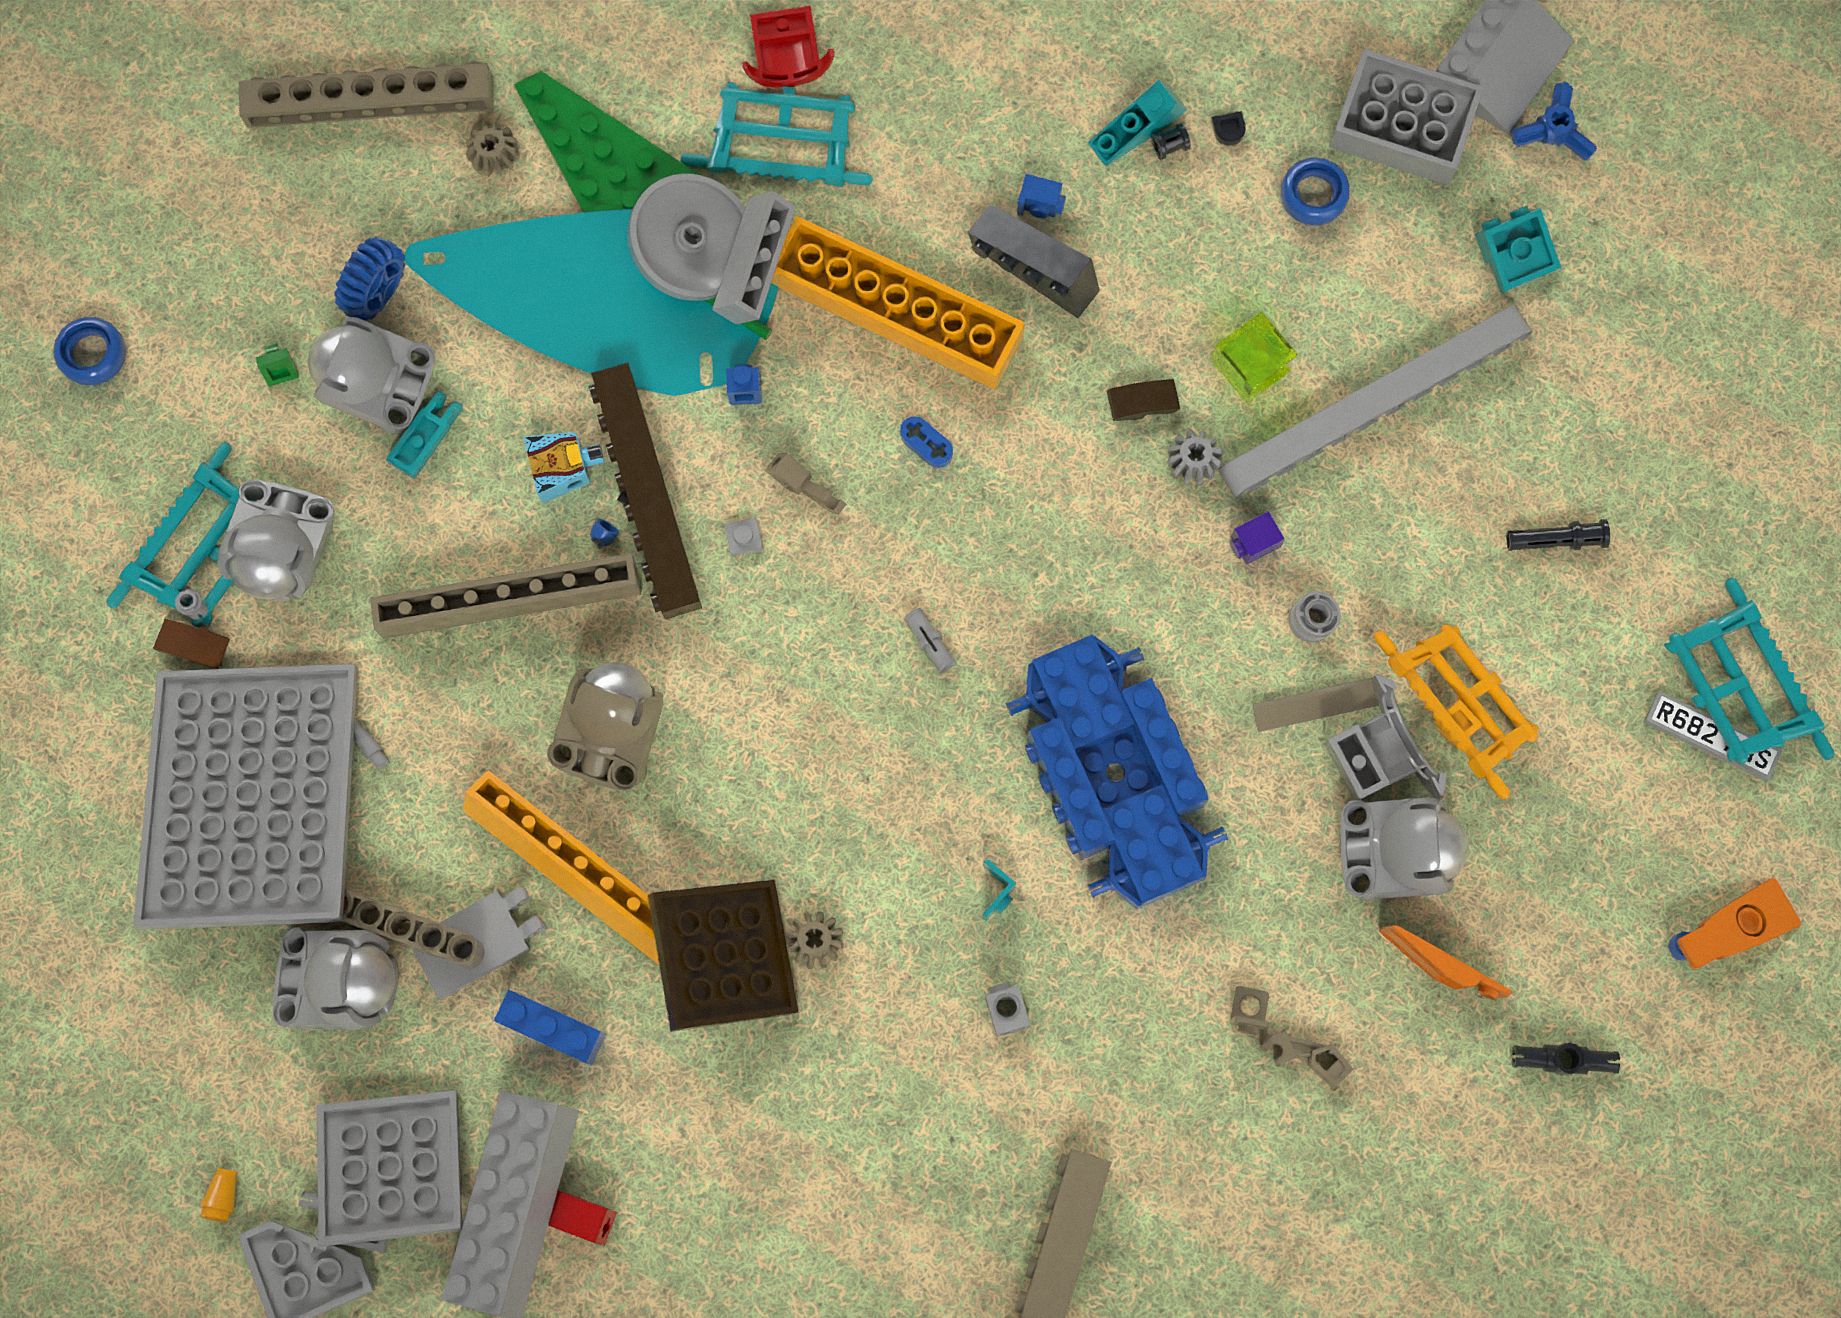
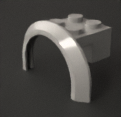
[1325,674,1447,801]

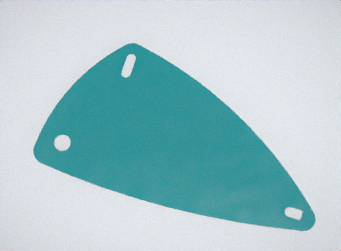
[405,208,779,396]

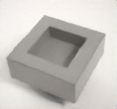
[724,517,763,557]

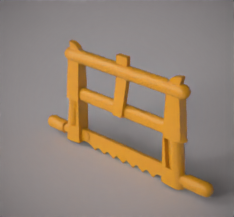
[1374,624,1540,800]

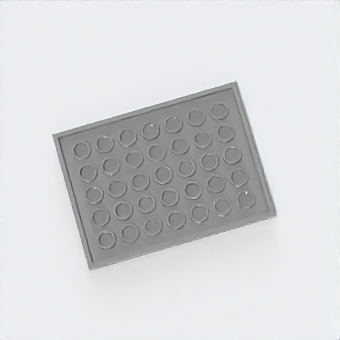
[133,664,358,930]

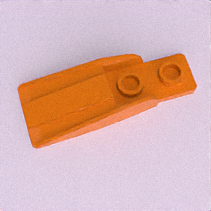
[1677,878,1801,970]
[1379,924,1512,1001]

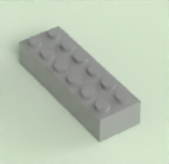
[442,1091,579,1318]

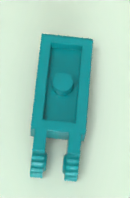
[386,391,463,479]

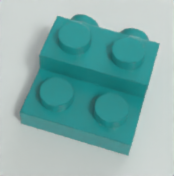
[1474,206,1562,292]

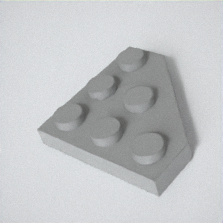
[238,1221,375,1318]

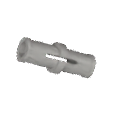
[904,608,956,673]

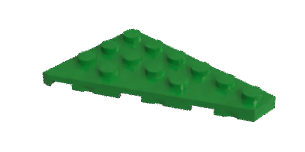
[514,71,702,213]

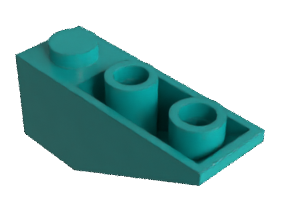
[1088,80,1188,166]

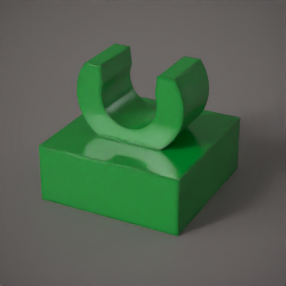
[256,343,299,387]

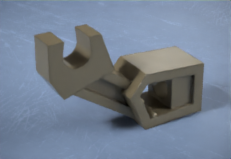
[765,453,846,514]
[1260,1032,1353,1088]

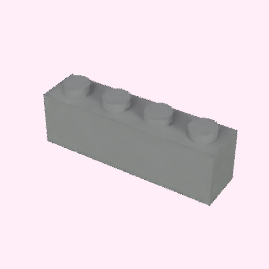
[712,191,796,325]

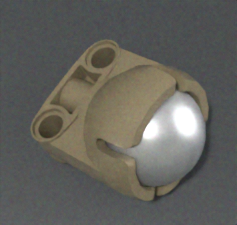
[547,662,664,791]

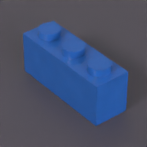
[493,989,606,1066]

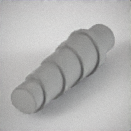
[354,718,389,769]

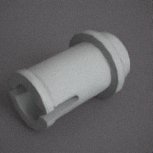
[175,589,208,620]

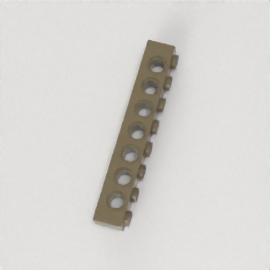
[239,61,494,128]

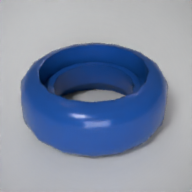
[1280,157,1350,226]
[53,317,127,386]

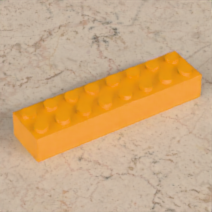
[771,216,1025,390]

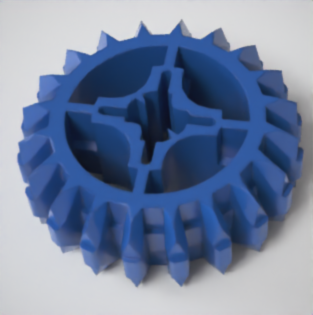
[334,236,406,321]

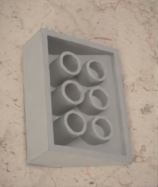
[1436,0,1574,134]
[1329,49,1484,185]

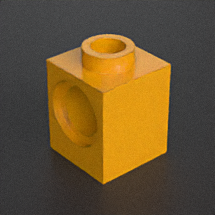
[1433,700,1483,750]

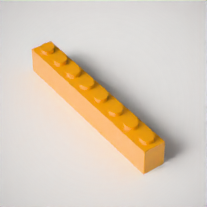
[462,770,659,965]

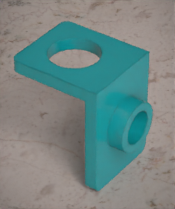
[982,858,1016,921]

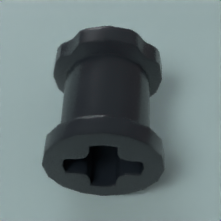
[1151,123,1191,160]

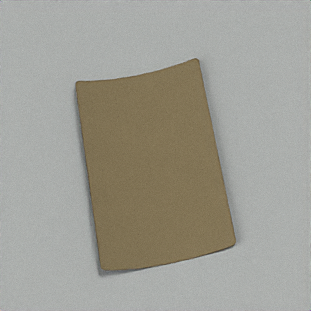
[1253,678,1379,732]

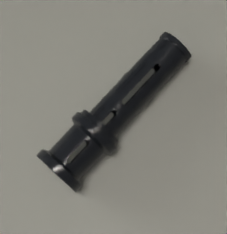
[1506,519,1610,551]

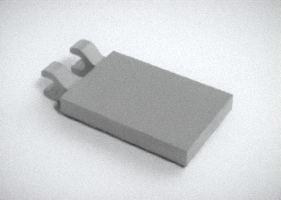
[412,886,547,1000]

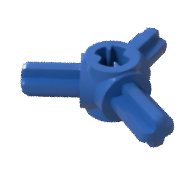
[1511,82,1597,161]

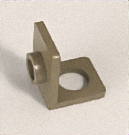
[1230,986,1270,1035]

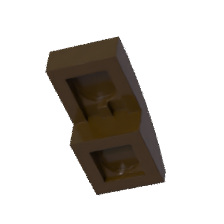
[1107,379,1181,421]

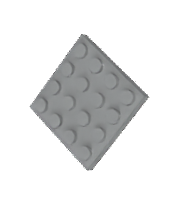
[317,1090,463,1247]

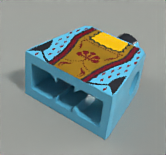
[524,432,605,503]

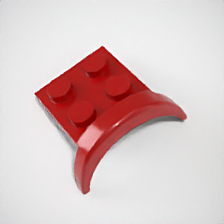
[742,6,834,88]

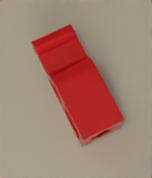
[548,1190,617,1246]

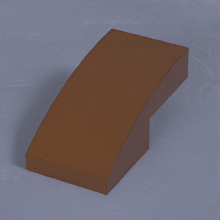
[153,619,230,669]

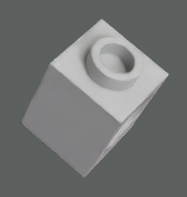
[985,982,1030,1037]

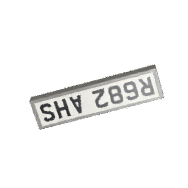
[1644,691,1782,781]

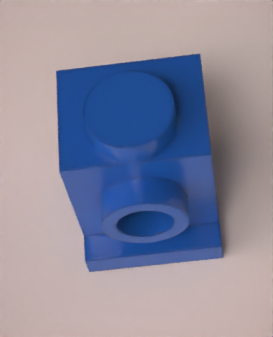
[1017,174,1066,219]
[726,364,762,405]

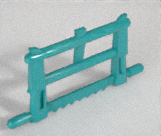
[680,81,873,187]
[106,442,257,628]
[1664,578,1835,764]

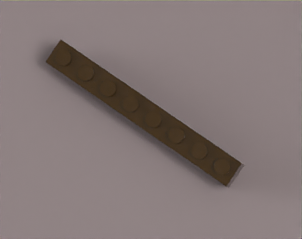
[588,362,702,620]

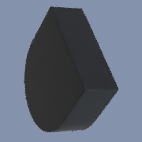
[1211,111,1246,146]

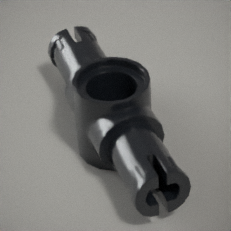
[1512,1043,1620,1076]

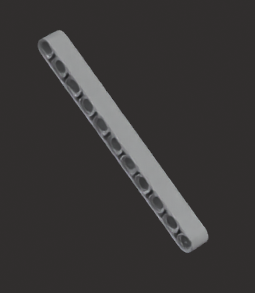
[1219,305,1533,499]

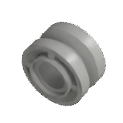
[1289,591,1341,643]

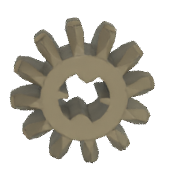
[466,122,519,177]
[787,911,844,969]

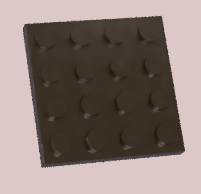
[648,880,799,1032]

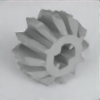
[1167,429,1222,485]

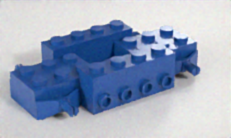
[1006,634,1228,909]

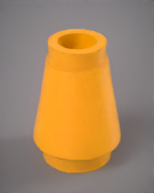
[199,1168,238,1222]

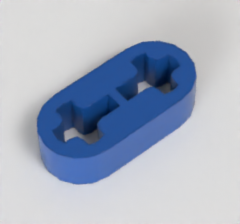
[900,416,953,468]

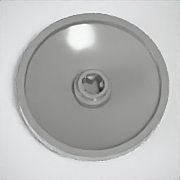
[627,174,745,301]

